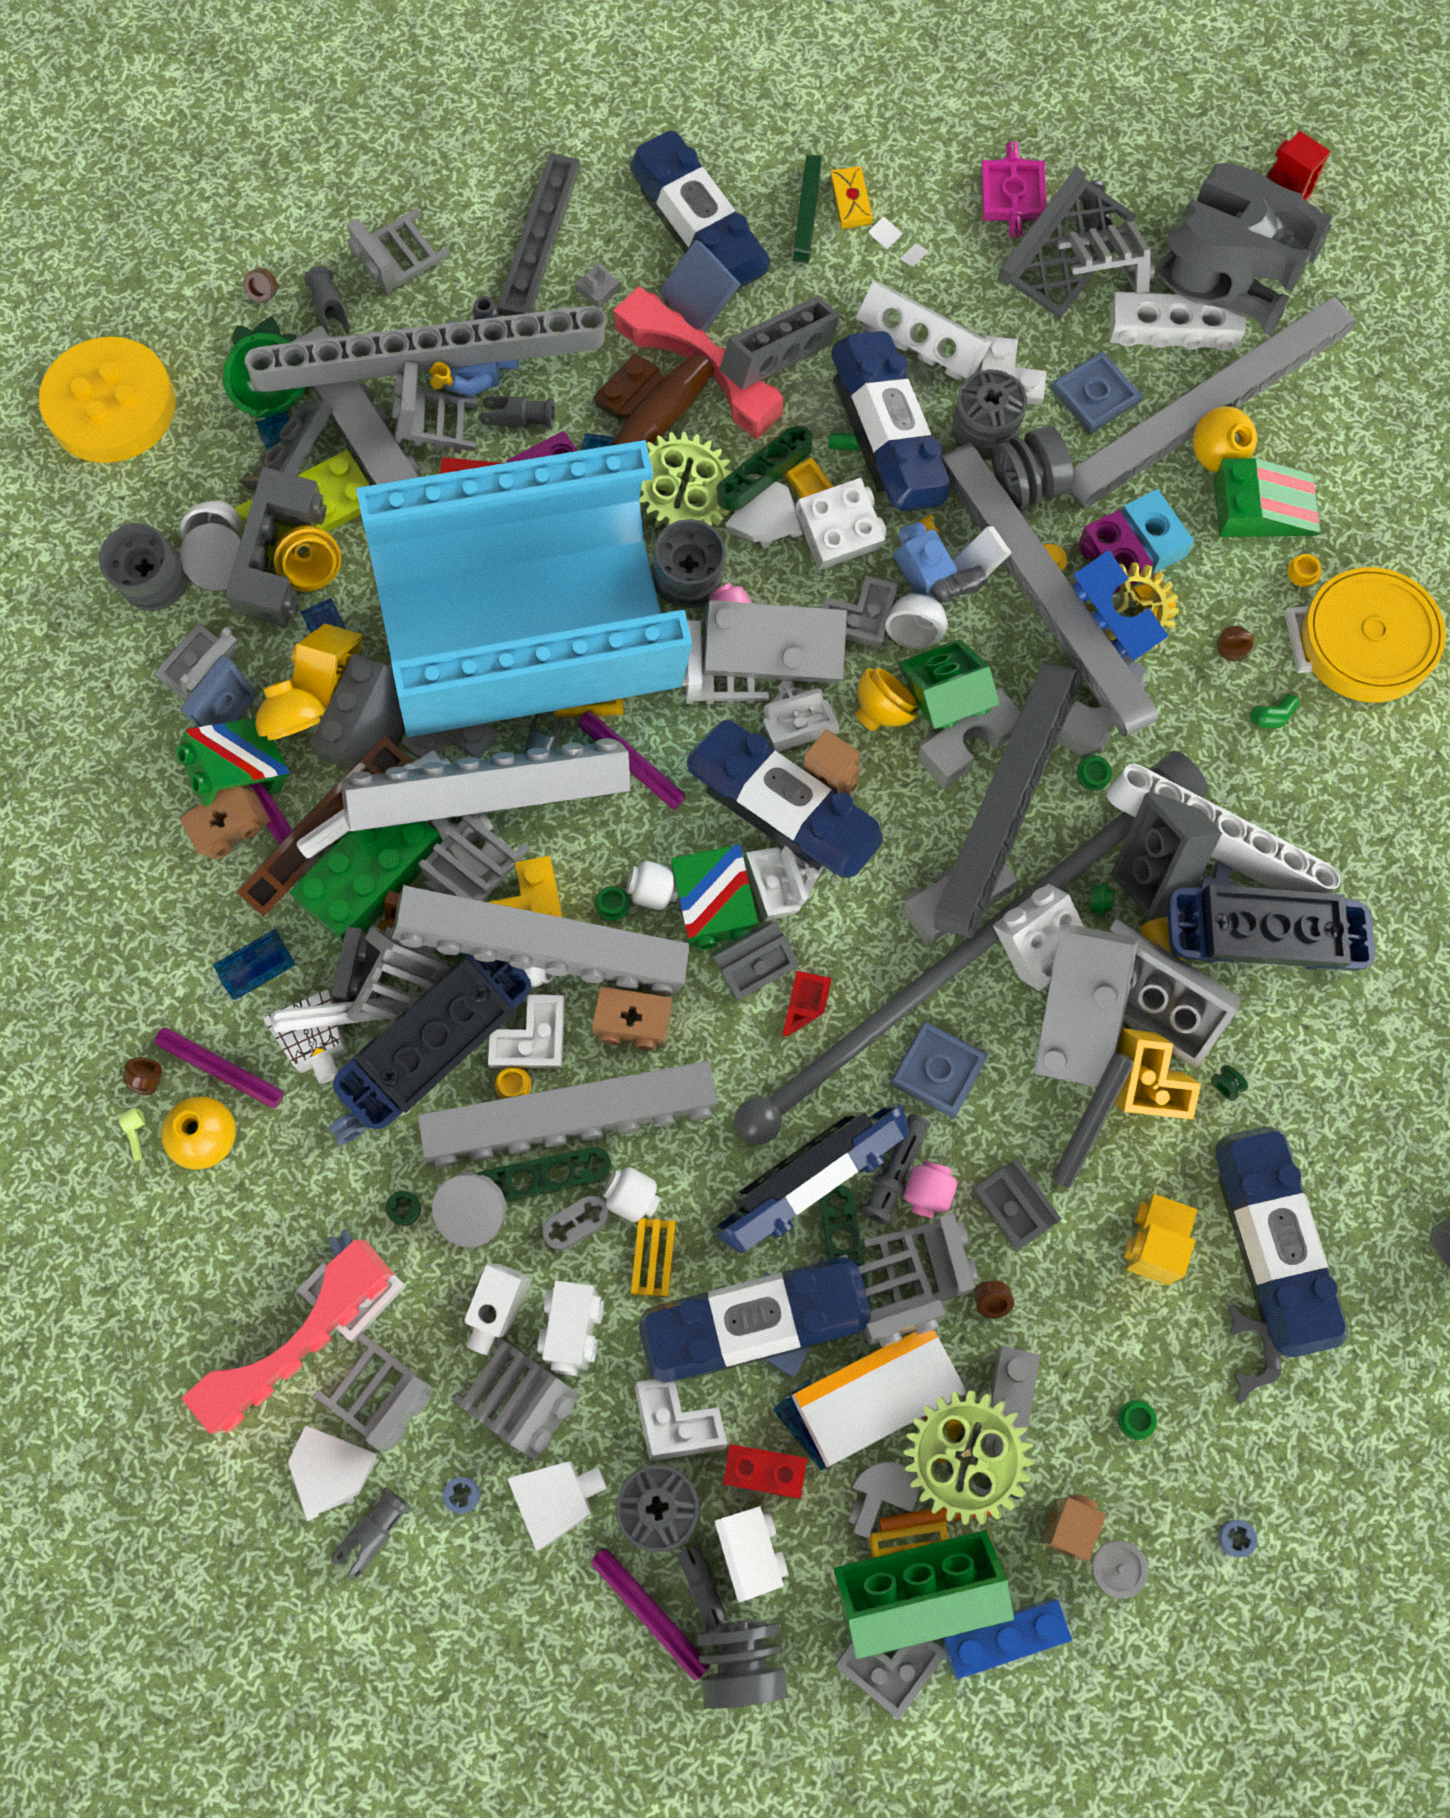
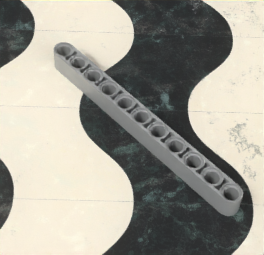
[1070,297,1357,508]
[245,306,605,392]
[940,442,1158,737]

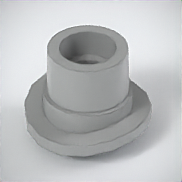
[1092,1540,1148,1599]

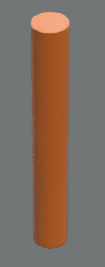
[879,1507,991,1532]

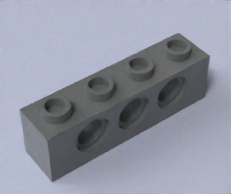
[719,296,840,389]

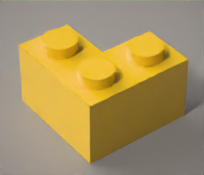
[290,623,363,717]
[488,855,563,918]
[1114,1028,1201,1119]
[1123,1194,1198,1285]

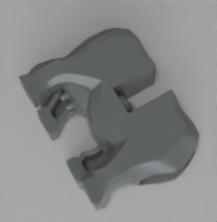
[1156,163,1333,336]

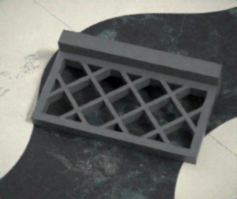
[997,167,1136,319]

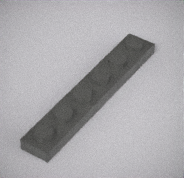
[497,153,580,316]

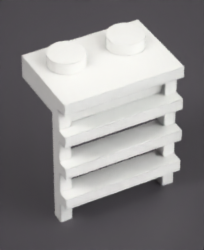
[682,621,769,704]

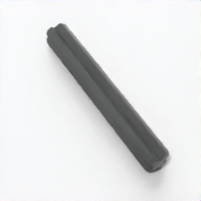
[1052,1053,1134,1188]

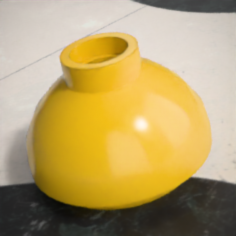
[1193,406,1257,473]
[273,525,342,592]
[855,668,918,732]
[255,679,325,740]
[161,1096,236,1170]

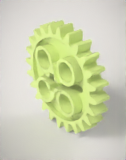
[639,432,733,528]
[904,1391,1035,1525]

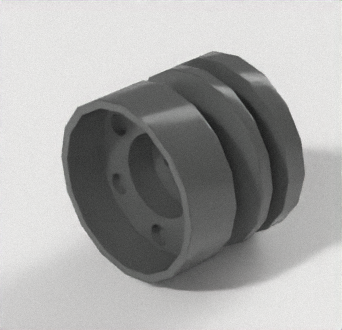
[952,369,1027,459]
[992,425,1074,510]
[653,519,726,609]
[99,523,189,612]
[616,1465,700,1552]
[696,1620,788,1709]

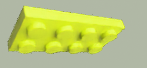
[235,449,370,563]

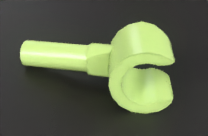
[119,1108,146,1162]

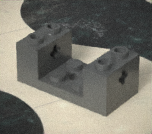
[225,467,327,627]

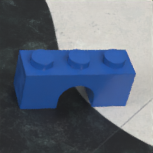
[1072,550,1169,661]
[941,1598,1073,1679]

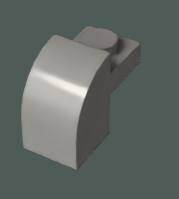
[848,1462,921,1539]

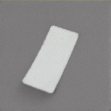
[869,217,928,266]

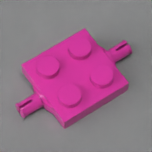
[981,141,1047,238]

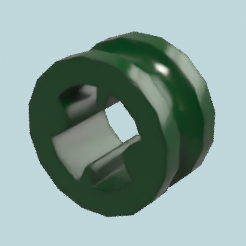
[1211,1065,1248,1101]
[385,1190,422,1226]

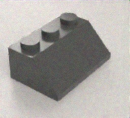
[310,654,405,769]
[1111,792,1222,921]

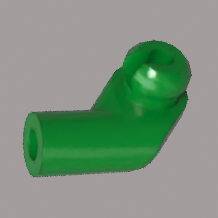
[828,433,861,451]
[1250,694,1300,728]

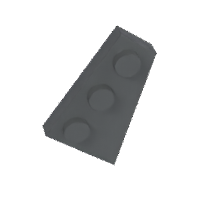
[240,400,333,489]

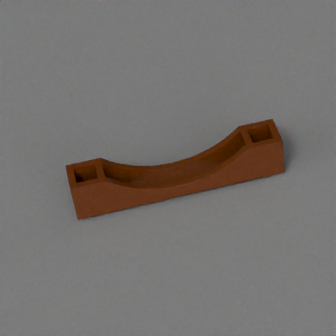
[236,736,411,917]

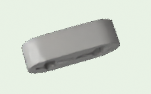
[543,1196,609,1251]

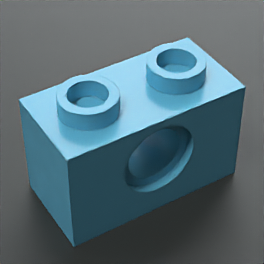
[1121,489,1194,574]

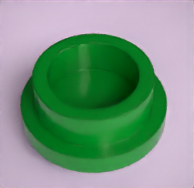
[1077,755,1112,791]
[1090,882,1115,918]
[595,886,630,921]
[1117,1400,1157,1440]

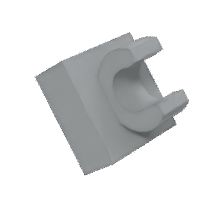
[575,263,621,308]

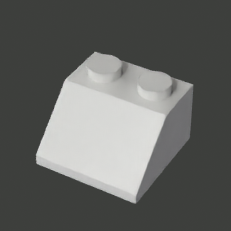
[715,1506,789,1603]

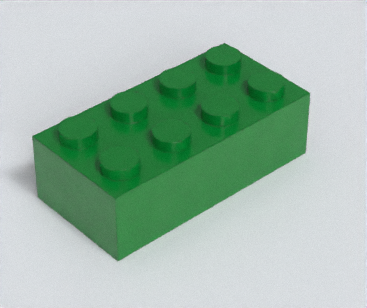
[290,821,443,943]
[833,1530,1014,1659]

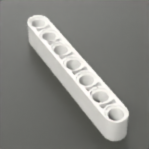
[1107,764,1340,893]

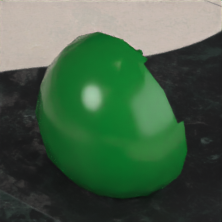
[222,333,306,418]

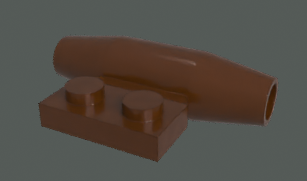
[593,353,714,446]

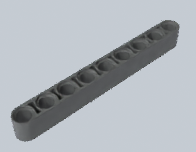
[934,663,1081,938]

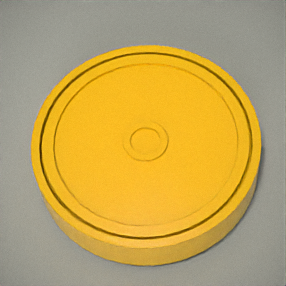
[39,337,176,463]
[1300,567,1446,703]

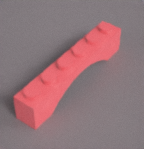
[613,286,783,440]
[181,1239,394,1434]

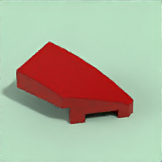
[782,970,832,1037]

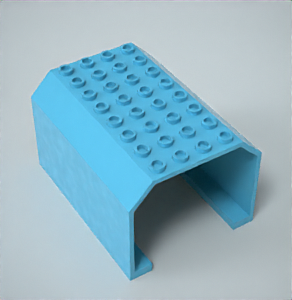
[356,440,692,738]

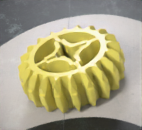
[1085,562,1179,649]

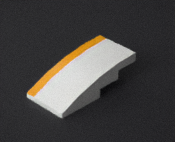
[791,1330,967,1467]

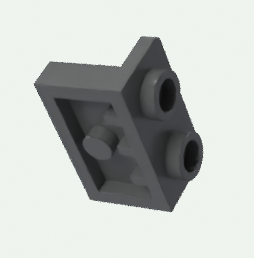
[331,927,384,1003]

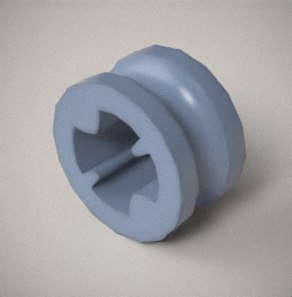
[328,1112,367,1145]
[329,1229,353,1257]
[443,1477,480,1513]
[1217,1520,1257,1557]

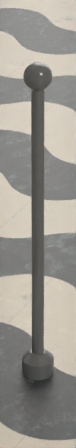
[734,751,1208,1145]

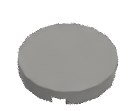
[180,522,242,591]
[432,1172,507,1247]

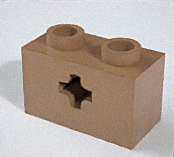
[804,729,861,795]
[179,785,271,859]
[592,986,673,1051]
[1039,1493,1106,1561]

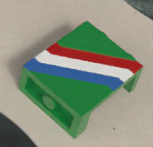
[176,718,290,807]
[671,844,758,950]

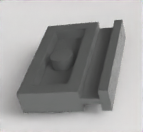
[711,919,799,1001]
[972,1158,1062,1252]

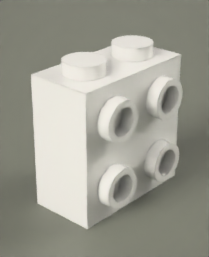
[794,478,887,571]
[993,884,1084,991]
[537,1281,604,1376]

